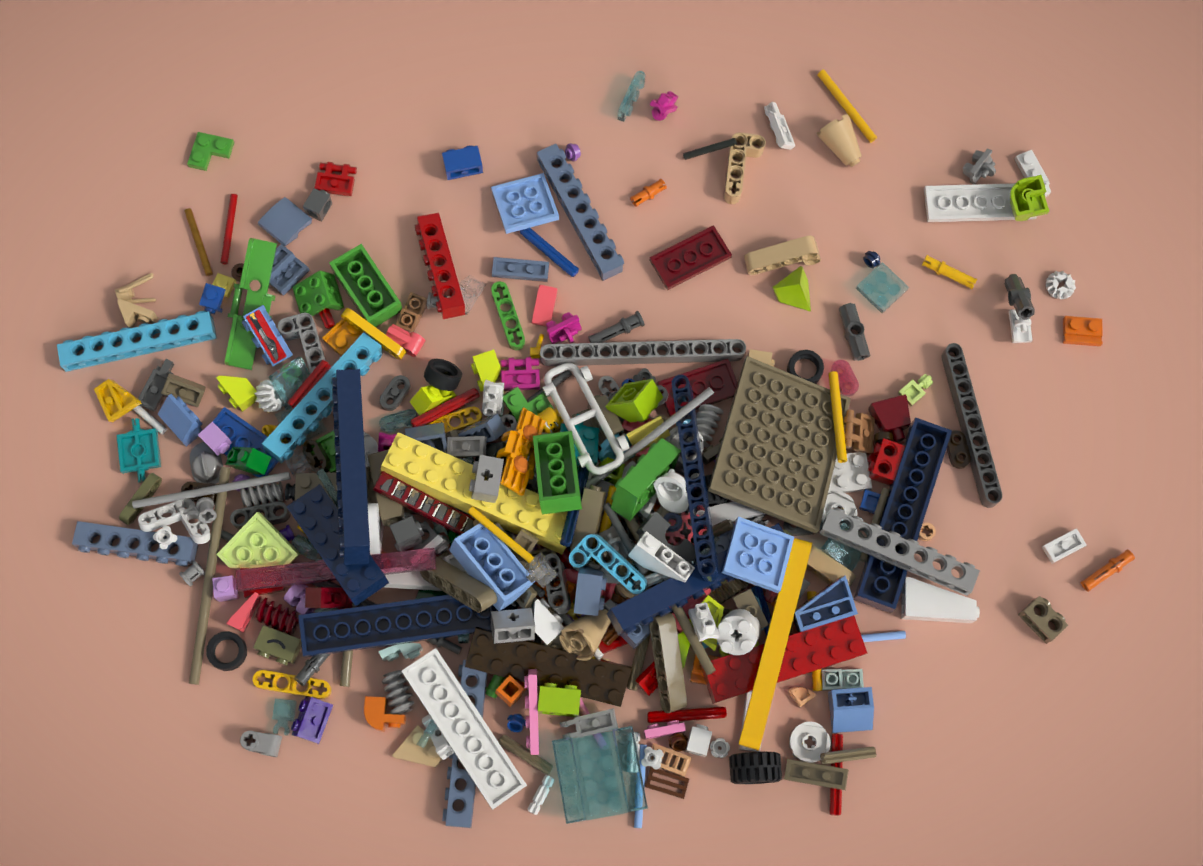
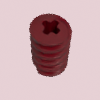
[255,597,299,635]

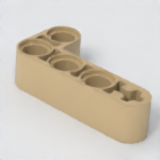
[724,132,766,204]
[744,235,821,275]

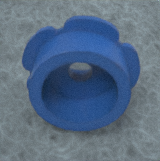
[507,714,526,732]

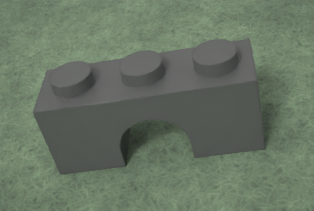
[636,512,696,564]

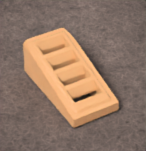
[651,743,692,777]

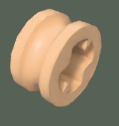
[918,522,936,541]

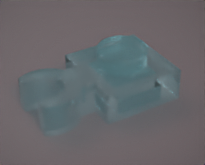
[272,699,297,736]

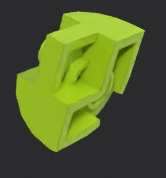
[1010,175,1049,221]

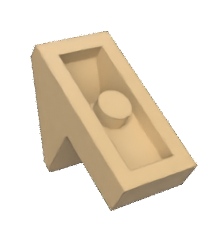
[117,299,158,328]

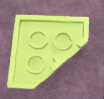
[216,512,300,569]

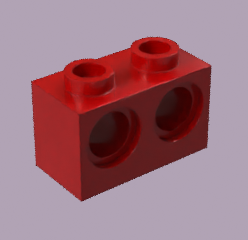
[867,438,905,486]

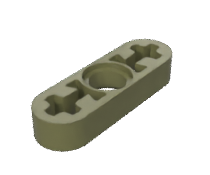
[119,473,162,525]

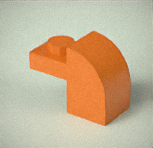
[495,675,528,707]
[364,696,406,732]

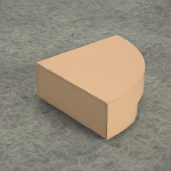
[788,687,817,708]

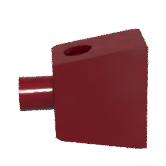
[868,394,911,442]

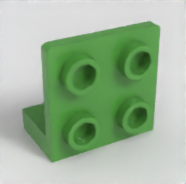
[293,271,344,316]

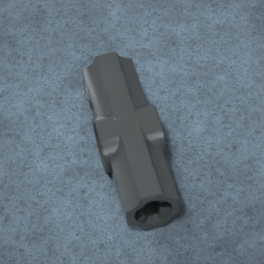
[1004,274,1035,320]
[839,303,870,361]

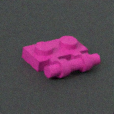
[501,357,540,391]

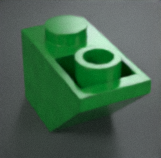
[225,447,271,475]

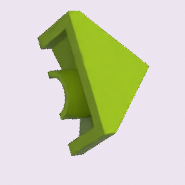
[773,266,811,312]

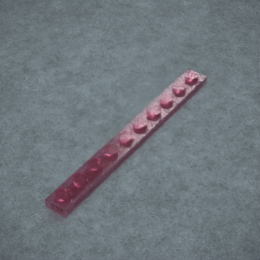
[236,548,436,591]

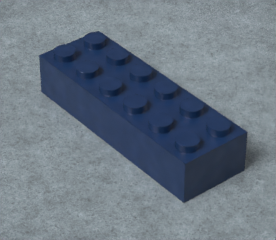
[286,484,389,606]

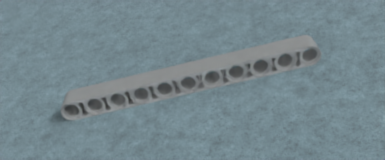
[540,339,746,366]

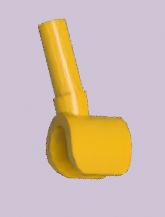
[530,334,544,358]

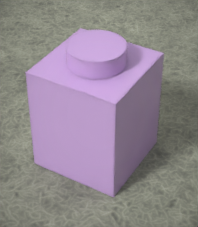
[198,421,232,456]
[212,575,239,602]

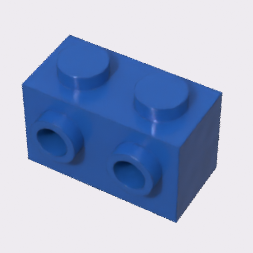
[442,145,483,180]

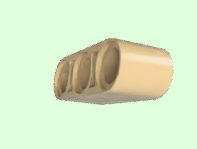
[806,545,856,587]

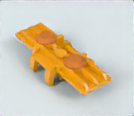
[496,407,545,496]

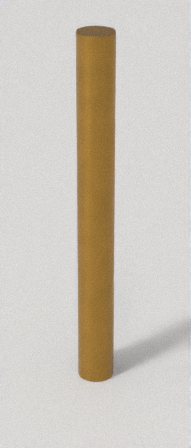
[184,208,213,276]

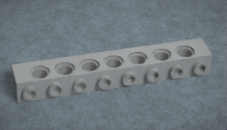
[819,508,980,596]

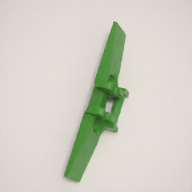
[225,238,277,370]

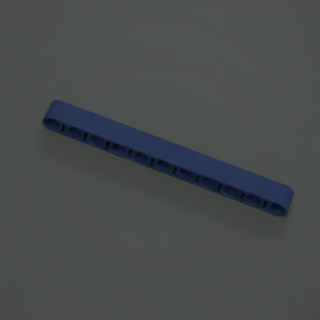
[672,375,719,582]

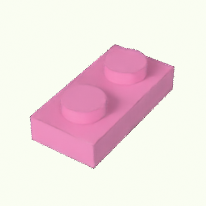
[643,720,686,740]

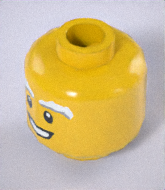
[537,407,563,434]

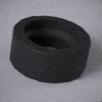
[787,350,824,384]
[424,358,462,391]
[206,631,247,671]

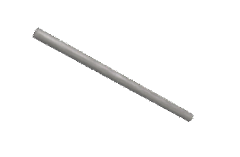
[586,387,714,488]
[132,472,291,509]

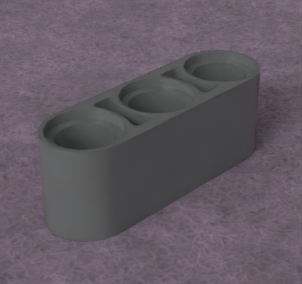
[230,502,290,530]
[542,553,571,614]

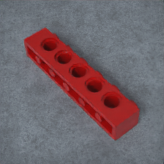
[415,213,465,319]

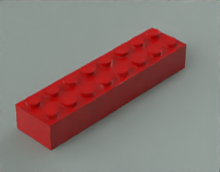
[700,615,868,704]

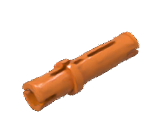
[1080,549,1135,592]

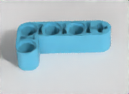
[569,534,648,594]

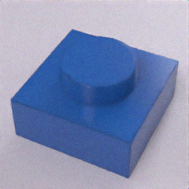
[859,489,880,514]

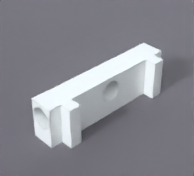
[422,714,454,760]

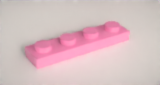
[524,669,539,755]

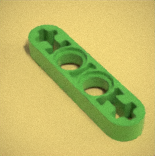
[491,281,525,350]

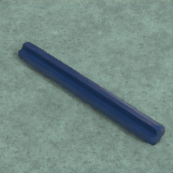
[560,465,589,547]

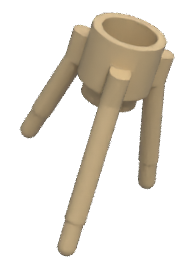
[115,273,156,303]

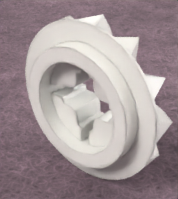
[1046,271,1076,299]

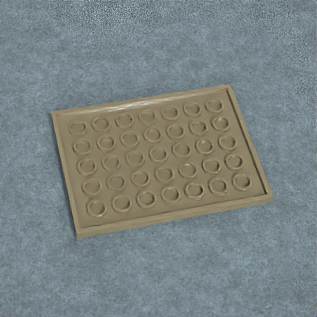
[707,356,851,533]

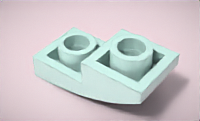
[378,643,423,662]
[822,669,864,690]

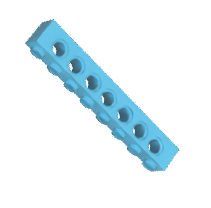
[57,311,217,372]
[262,332,382,464]

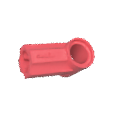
[386,324,426,357]

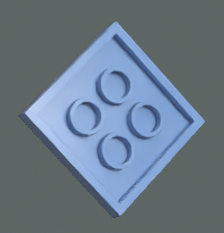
[491,173,559,234]
[722,517,794,593]

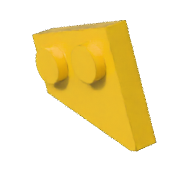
[94,379,141,422]

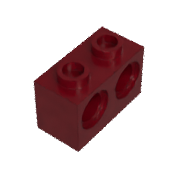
[305,587,353,608]

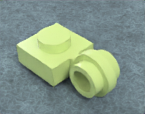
[898,374,933,407]

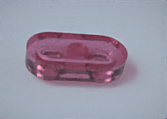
[831,360,859,396]

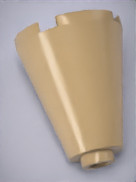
[816,114,862,167]
[560,609,611,661]

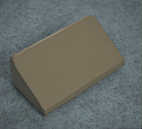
[161,373,206,407]

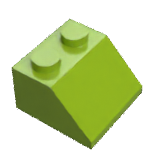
[605,379,663,423]
[538,683,581,717]

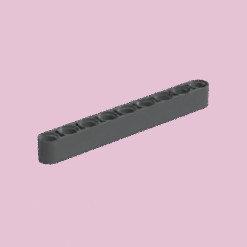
[941,343,1002,508]

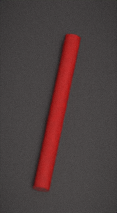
[220,194,238,265]

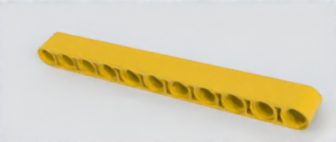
[738,538,812,750]

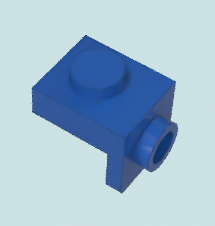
[199,283,226,314]

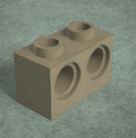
[1018,596,1068,644]

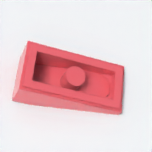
[532,285,558,326]
[226,592,262,633]

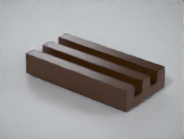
[645,767,689,799]

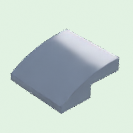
[258,197,312,246]
[270,244,310,296]

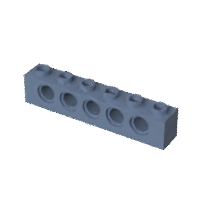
[72,521,198,567]

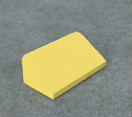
[626,416,670,452]

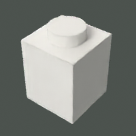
[685,724,712,757]

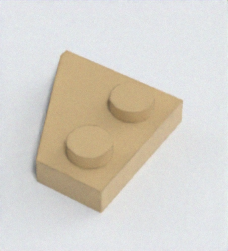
[392,725,443,768]

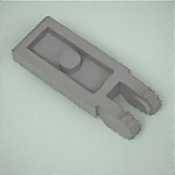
[560,708,618,740]

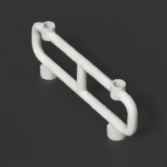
[542,363,630,475]

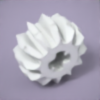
[254,380,287,412]

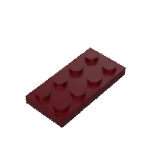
[649,225,732,291]
[657,359,738,417]

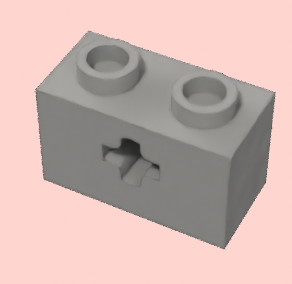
[469,455,504,503]
[491,608,535,644]

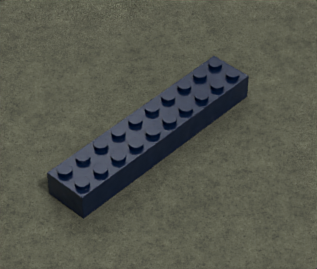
[332,369,370,565]
[853,417,952,613]
[298,595,505,657]

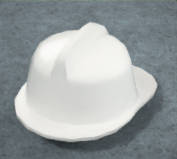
[654,469,689,514]

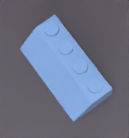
[449,523,535,611]

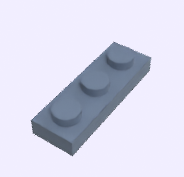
[492,257,549,282]

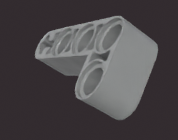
[278,313,329,374]

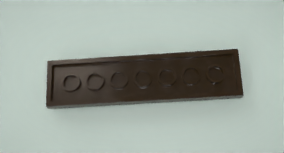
[465,627,632,707]

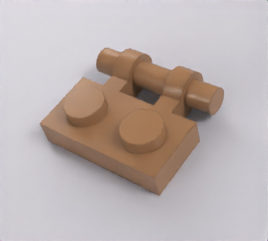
[844,410,875,455]

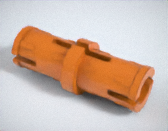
[630,179,667,207]

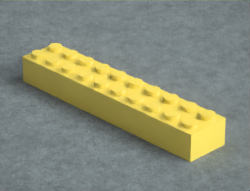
[380,432,568,554]

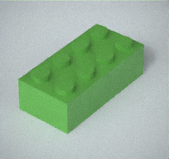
[329,244,402,327]
[533,431,582,515]
[611,438,681,521]

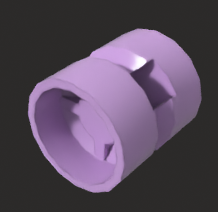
[283,580,316,615]

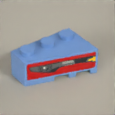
[242,305,293,366]
[793,575,858,632]

